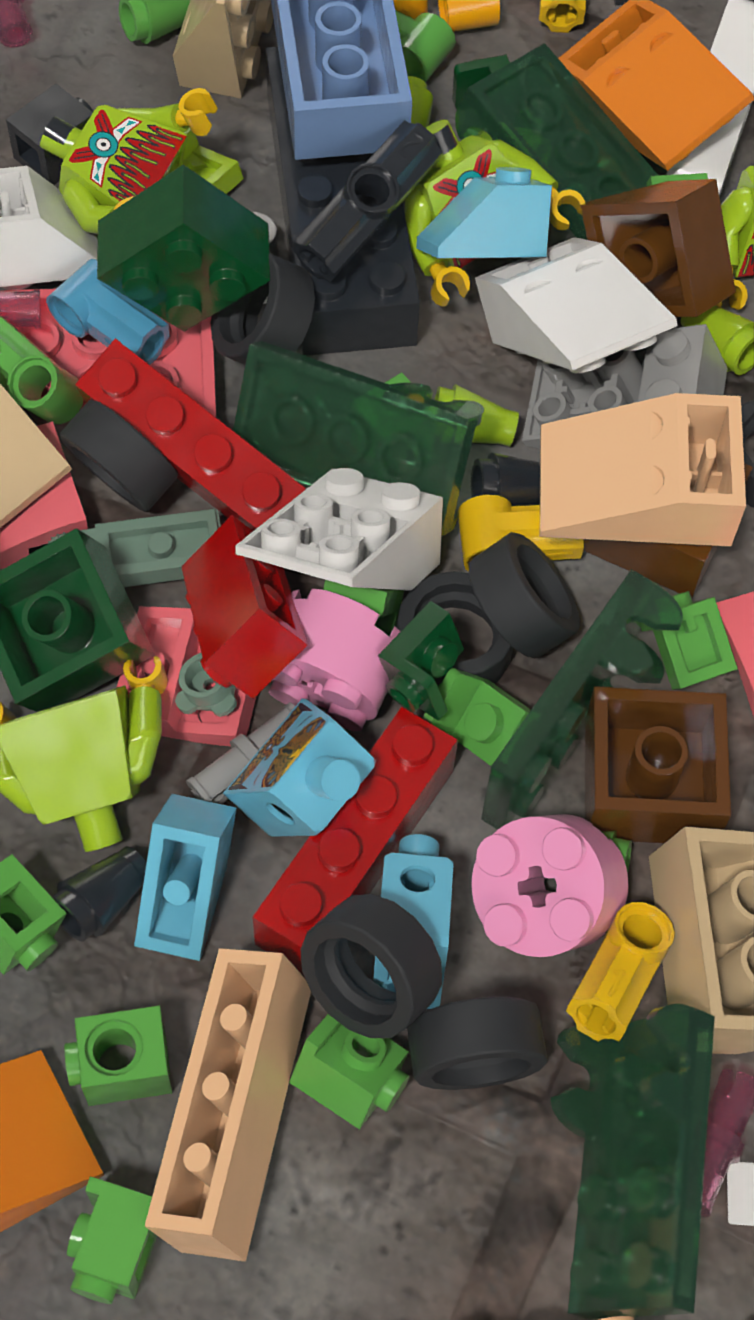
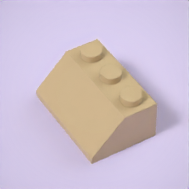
[649,827,754,1054]

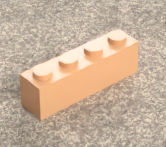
[145,948,311,1262]

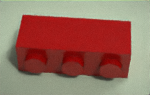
[181,515,308,699]

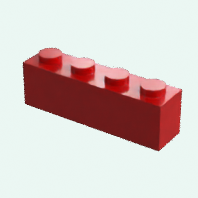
[75,338,306,531]
[252,707,458,975]

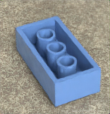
[271,0,412,160]

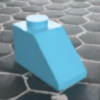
[416,167,552,258]
[134,794,237,961]

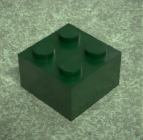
[97,165,270,332]
[0,528,155,712]

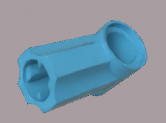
[46,259,170,365]

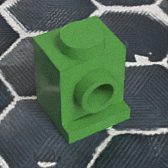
[0,854,67,975]
[289,1014,410,1130]
[67,1176,157,1304]

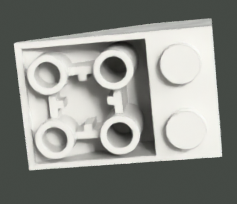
[475,237,678,373]
[235,468,443,590]

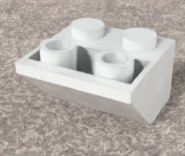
[0,166,98,290]

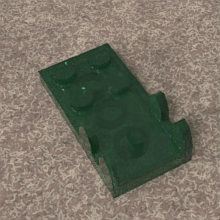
[455,43,658,240]
[233,341,484,537]
[481,569,683,830]
[551,1004,715,1320]

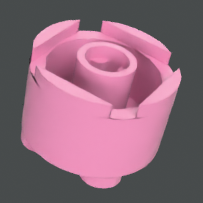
[269,589,400,732]
[472,814,628,957]

